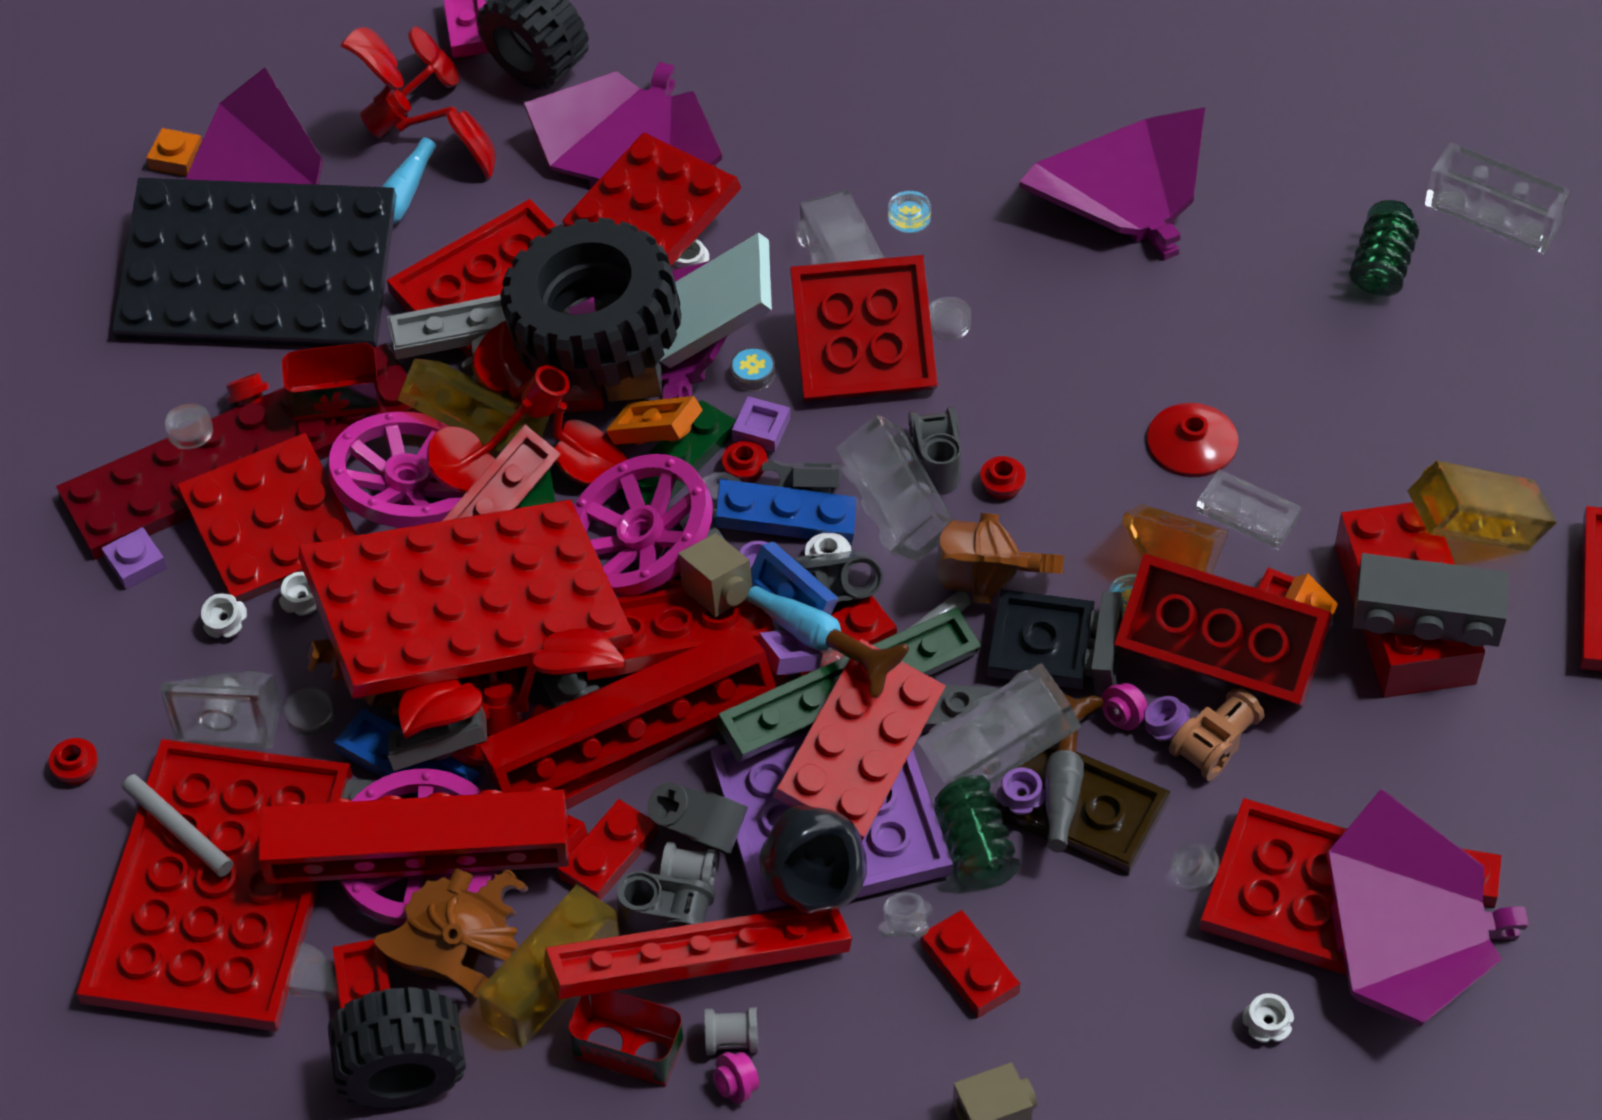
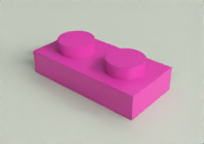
[443,0,489,58]

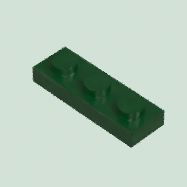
[617,399,736,506]

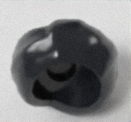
[759,805,867,915]

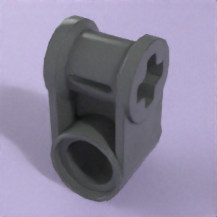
[908,407,961,494]
[793,550,883,602]
[648,782,748,854]
[617,871,716,934]

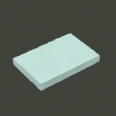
[660,232,772,368]

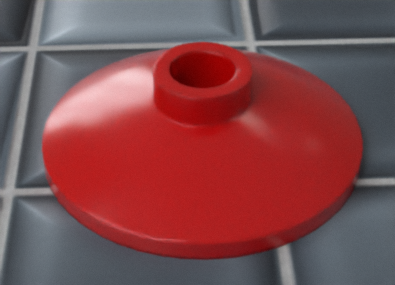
[1147,403,1238,477]

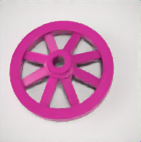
[328,412,466,528]
[574,454,713,596]
[339,769,500,926]

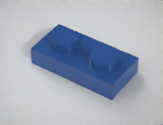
[751,542,839,615]

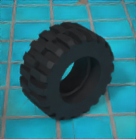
[500,218,682,391]

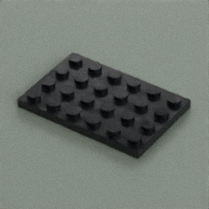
[112,178,397,348]

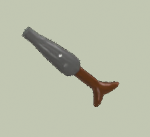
[1042,689,1104,852]

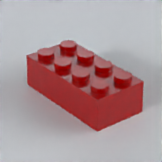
[1335,499,1485,698]
[1114,553,1333,707]

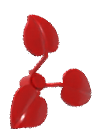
[340,26,496,181]
[427,320,628,493]
[399,628,625,739]

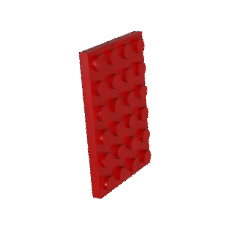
[298,499,633,699]
[76,739,352,1032]

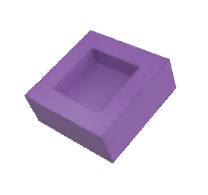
[732,396,791,452]
[101,527,167,589]
[758,630,823,676]

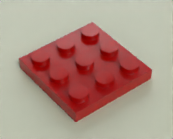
[561,132,742,266]
[790,255,938,402]
[177,432,357,602]
[1199,798,1347,975]

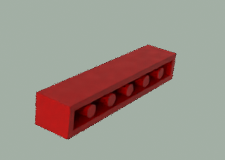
[478,626,776,793]
[259,787,569,884]

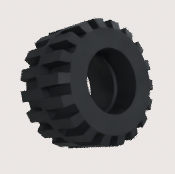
[477,0,589,90]
[327,987,466,1108]

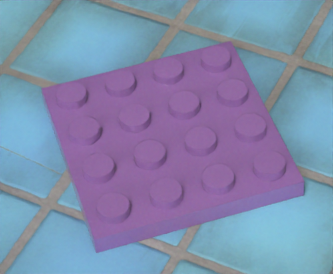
[709,730,953,914]

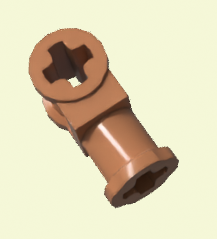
[1169,688,1264,781]

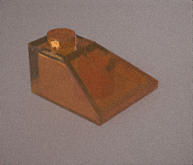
[1122,503,1229,574]

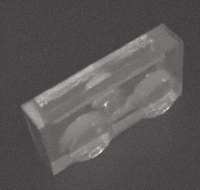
[1196,469,1302,550]

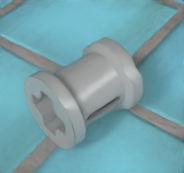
[660,842,718,888]
[705,1007,758,1055]

